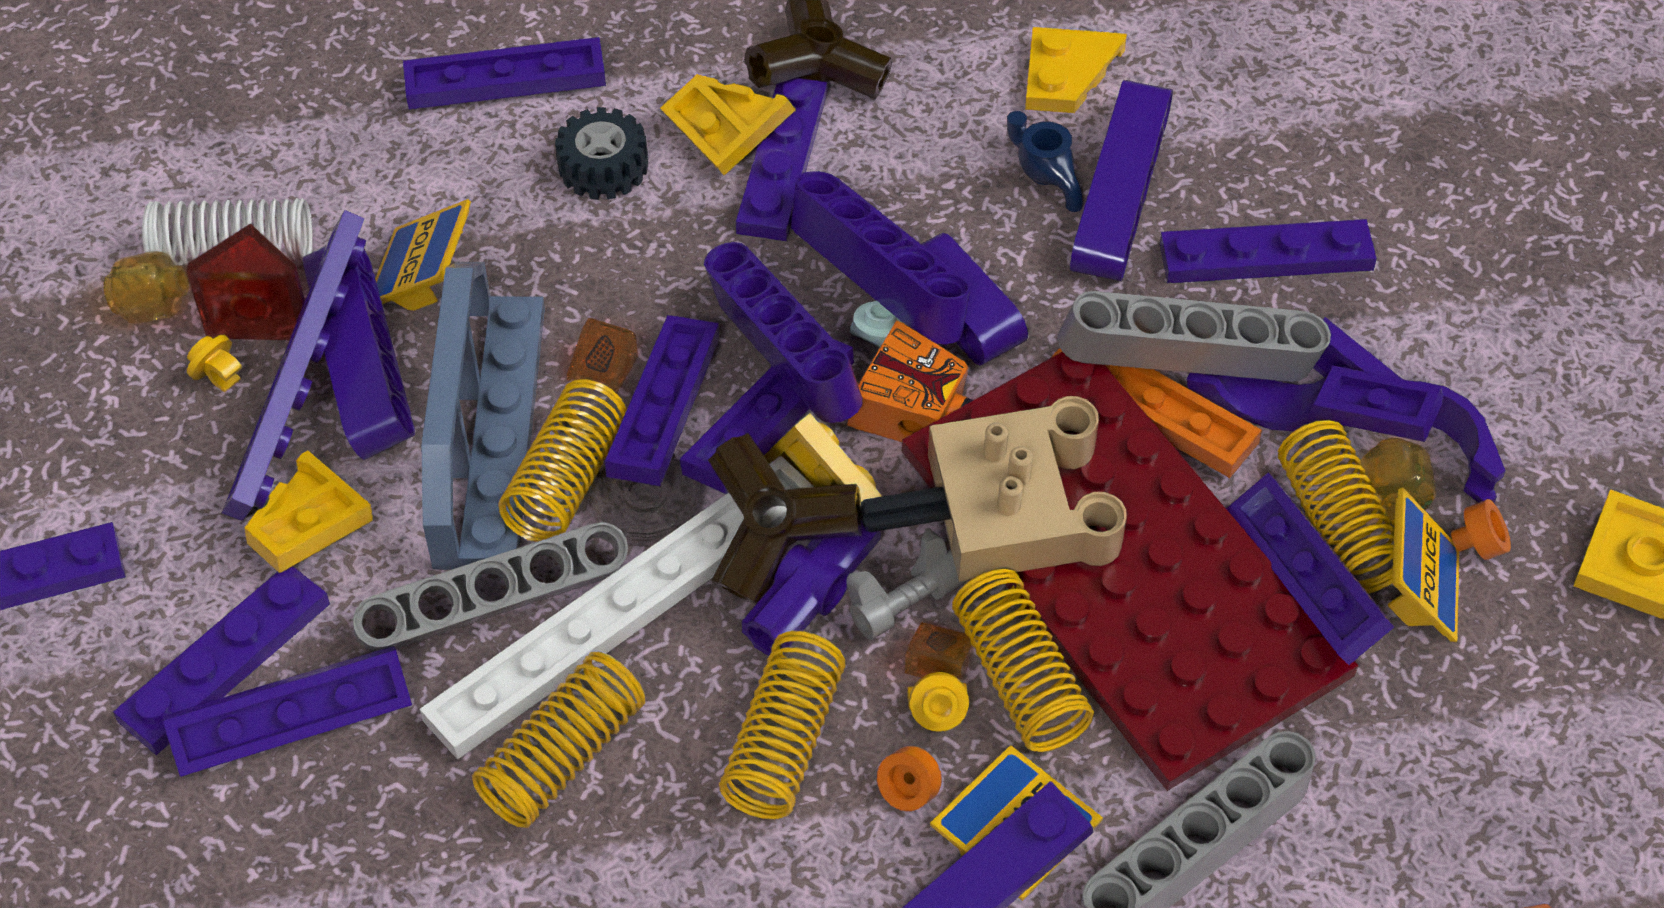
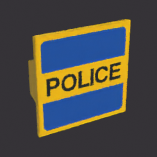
[375,199,471,311]
[1388,488,1460,642]
[930,745,1103,901]

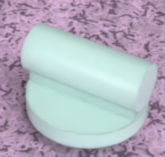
[850,301,902,347]

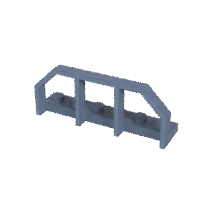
[421,262,545,570]

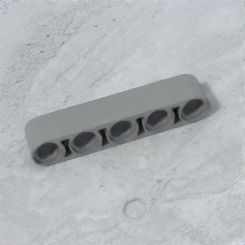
[1057,291,1331,382]
[353,522,628,652]
[1080,731,1316,908]

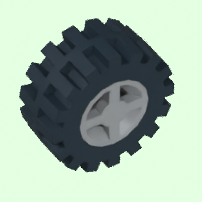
[555,107,648,200]

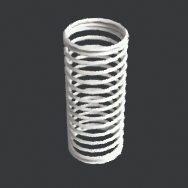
[142,198,312,268]

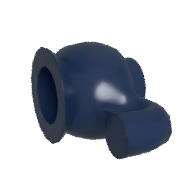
[1007,111,1083,212]

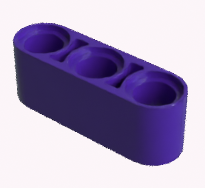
[921,233,1028,366]

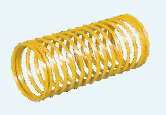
[498,379,627,542]
[1278,420,1394,594]
[952,568,1094,752]
[719,631,846,819]
[472,652,645,828]

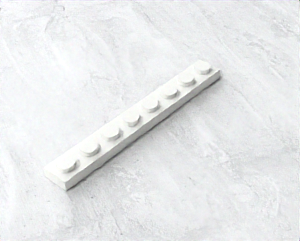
[420,456,814,760]

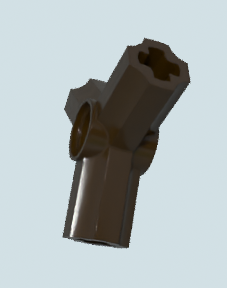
[744,0,893,100]
[708,433,863,604]

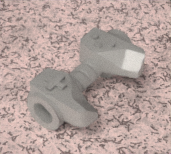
[846,528,966,640]

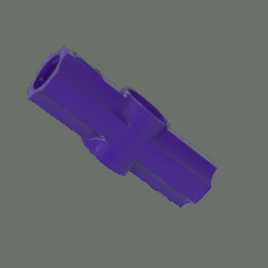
[741,526,881,656]

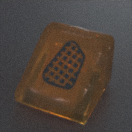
[567,318,638,394]
[905,622,976,682]

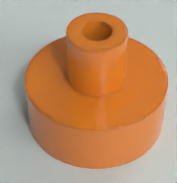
[1451,499,1511,560]
[877,746,942,811]

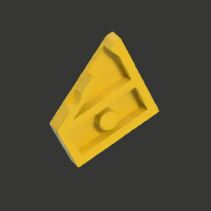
[1025,27,1127,113]
[660,74,796,176]
[764,413,882,502]
[244,450,373,573]

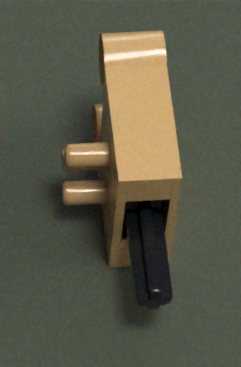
[860,396,1127,582]

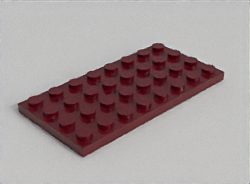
[901,351,1359,791]

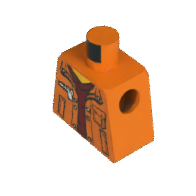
[847,320,973,442]

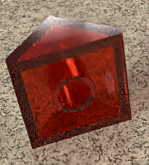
[186,223,305,340]

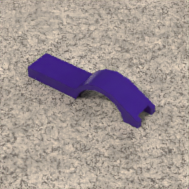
[1313,317,1506,503]
[1186,366,1443,442]

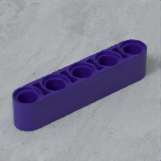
[1070,80,1173,282]
[791,171,970,344]
[704,242,863,423]
[303,245,415,460]

